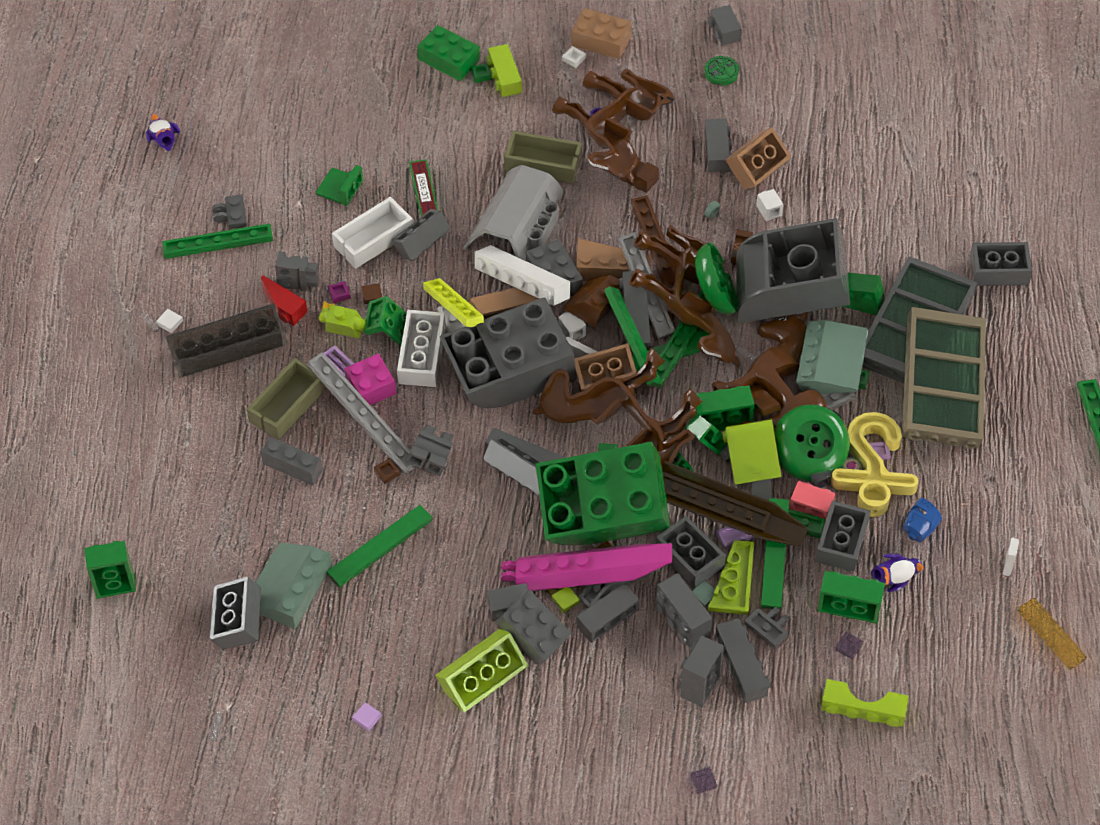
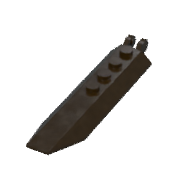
[662,461,808,547]

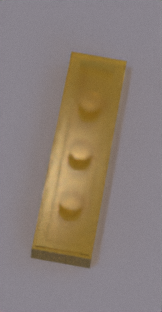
[1018,598,1087,670]

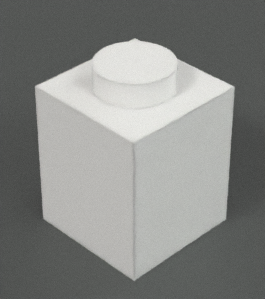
[756,189,783,221]
[559,312,586,340]

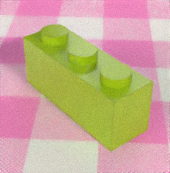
[486,44,522,97]

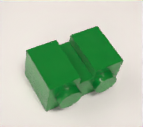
[685,414,728,455]

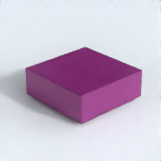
[327,281,351,303]

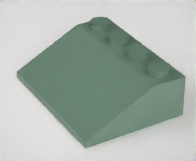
[796,320,869,394]
[255,542,332,629]

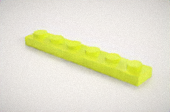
[423,278,484,327]

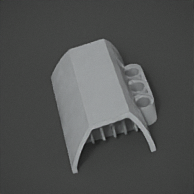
[464,165,563,260]

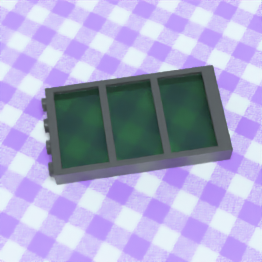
[862,256,978,387]

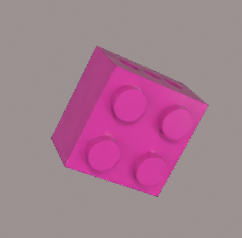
[344,354,396,405]

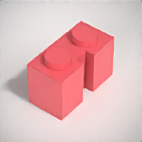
[789,481,836,519]

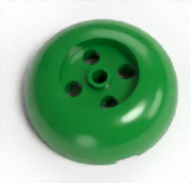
[695,242,738,314]
[774,404,850,482]

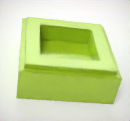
[552,587,580,613]

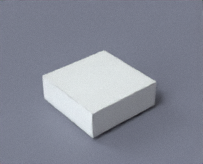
[562,46,586,68]
[156,309,183,333]

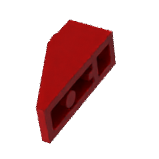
[261,275,308,326]

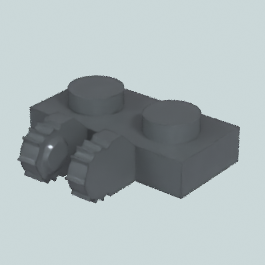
[212,194,247,229]
[744,607,790,649]

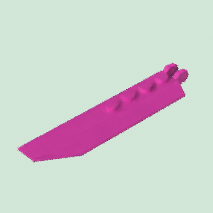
[500,544,672,591]

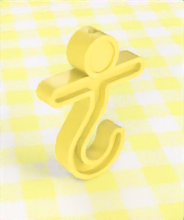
[831,412,919,517]

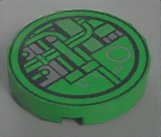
[705,56,739,86]

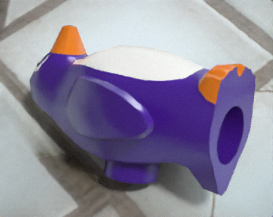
[146,113,180,151]
[871,553,924,592]

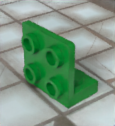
[316,165,364,206]
[363,296,407,346]

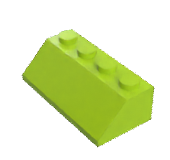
[435,629,528,713]

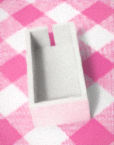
[332,197,413,269]

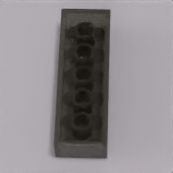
[166,303,287,378]

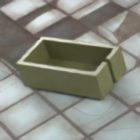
[504,131,582,184]
[246,358,327,440]

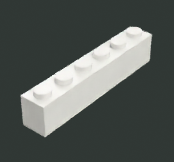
[475,245,570,305]

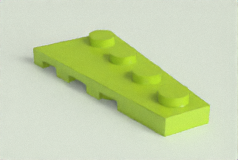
[708,540,754,615]

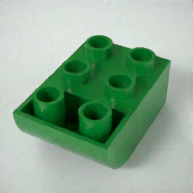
[535,442,670,545]

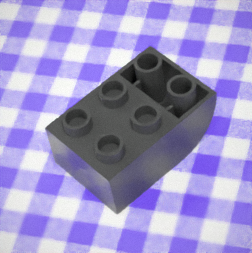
[736,218,850,323]
[439,297,576,408]

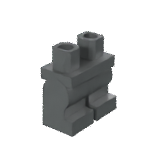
[275,252,319,291]
[406,425,453,476]

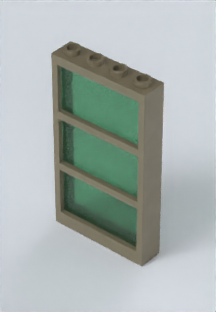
[902,307,986,449]

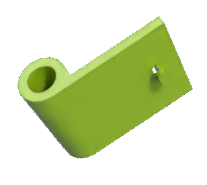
[722,419,781,485]

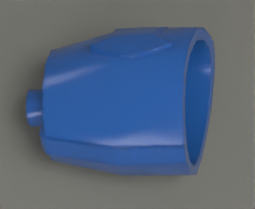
[903,497,942,542]

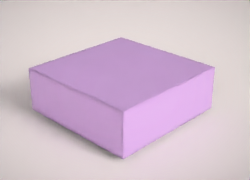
[869,441,891,460]
[352,702,382,731]

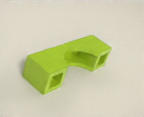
[821,679,909,727]

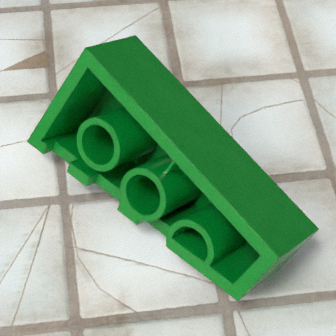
[841,272,885,316]

